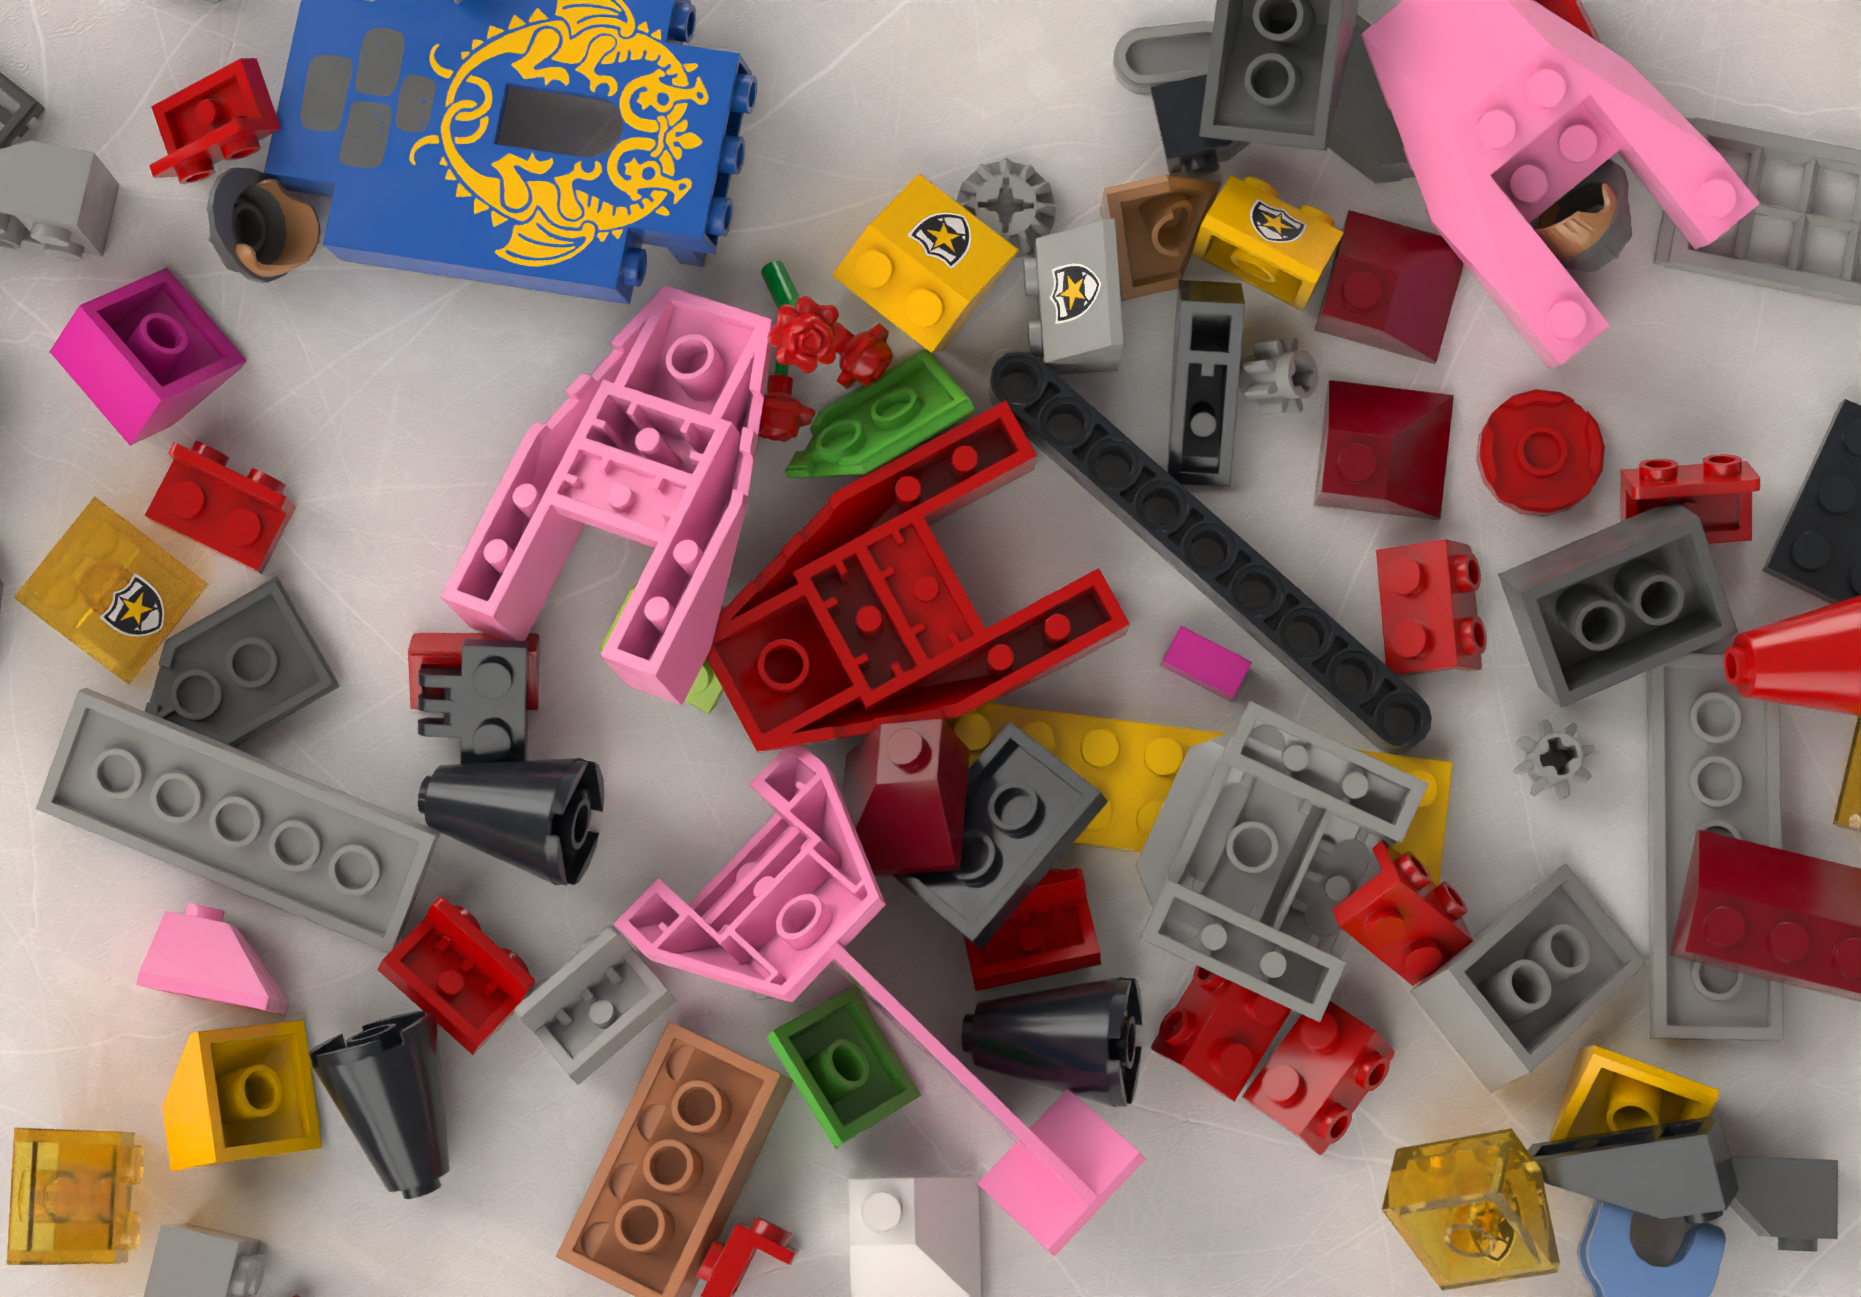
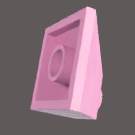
[136,903,289,1015]

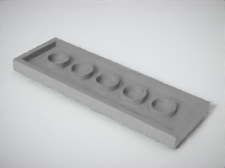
[1647,654,1784,1041]
[36,688,441,953]

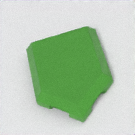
[785,349,975,479]

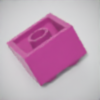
[49,268,247,446]

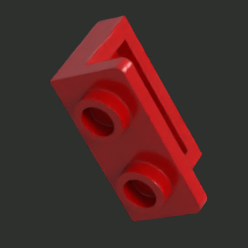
[149,58,281,184]
[1620,454,1760,544]
[1376,539,1487,677]
[1332,840,1473,986]
[963,868,1102,991]
[377,897,535,1055]
[1151,966,1292,1102]
[1242,1001,1395,1155]
[696,1216,799,1297]

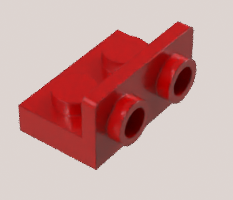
[144,440,296,574]

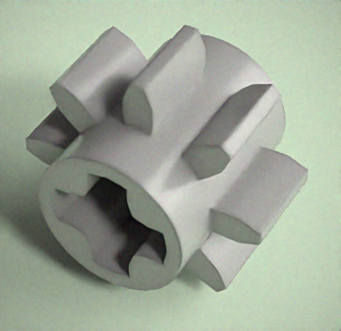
[1239,338,1318,415]
[1513,719,1595,800]

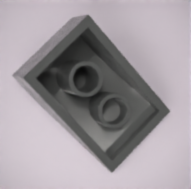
[1199,0,1359,151]

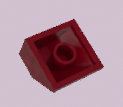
[1314,210,1464,364]
[1314,380,1454,520]
[842,719,970,876]

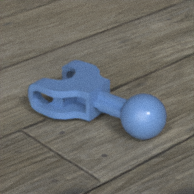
[1577,1199,1726,1297]

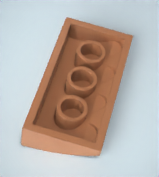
[556,1021,793,1297]

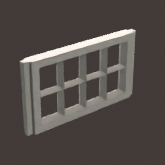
[1653,117,1861,306]

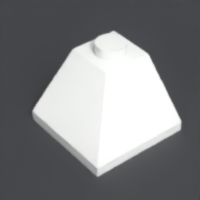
[848,1176,981,1297]

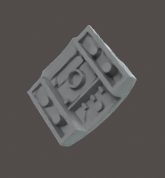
[1136,701,1429,1022]

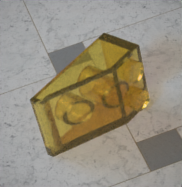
[6,1128,144,1265]

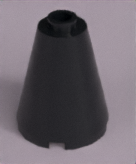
[418,758,604,886]
[961,977,1142,1107]
[308,1011,450,1199]

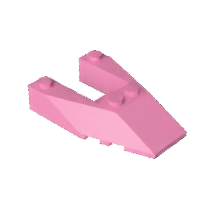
[1361,0,1760,368]
[440,285,776,706]

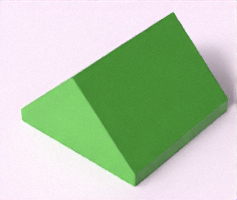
[766,986,921,1149]

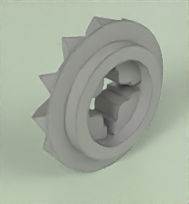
[956,158,1056,259]

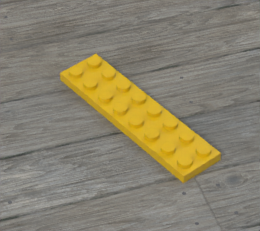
[944,703,1453,886]

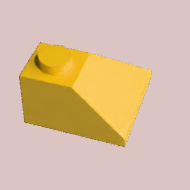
[162,1020,322,1172]

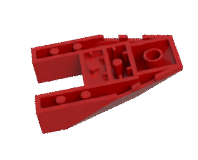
[706,400,1130,753]

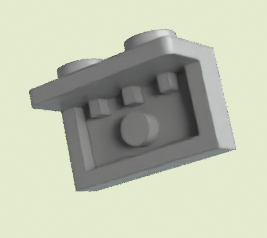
[514,926,677,1085]

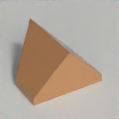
[1100,174,1221,301]

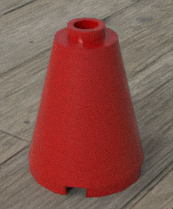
[1724,595,1861,717]

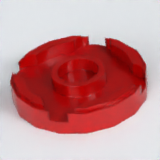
[1476,389,1605,517]

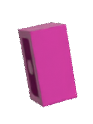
[1160,626,1252,702]

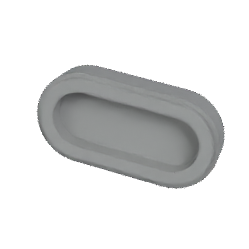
[1112,21,1214,94]

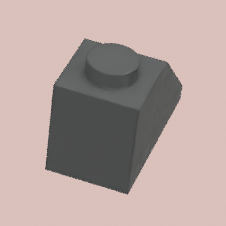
[1729,1156,1838,1252]

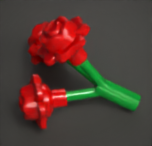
[758,261,893,442]

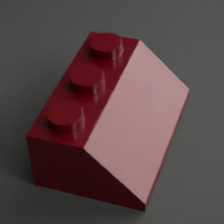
[1670,830,1861,1002]

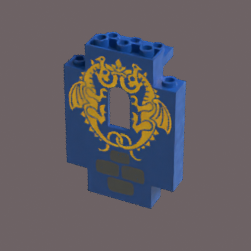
[264,0,757,305]

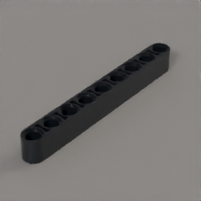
[989,351,1432,754]

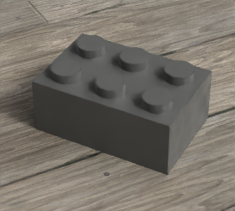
[1498,500,1738,708]

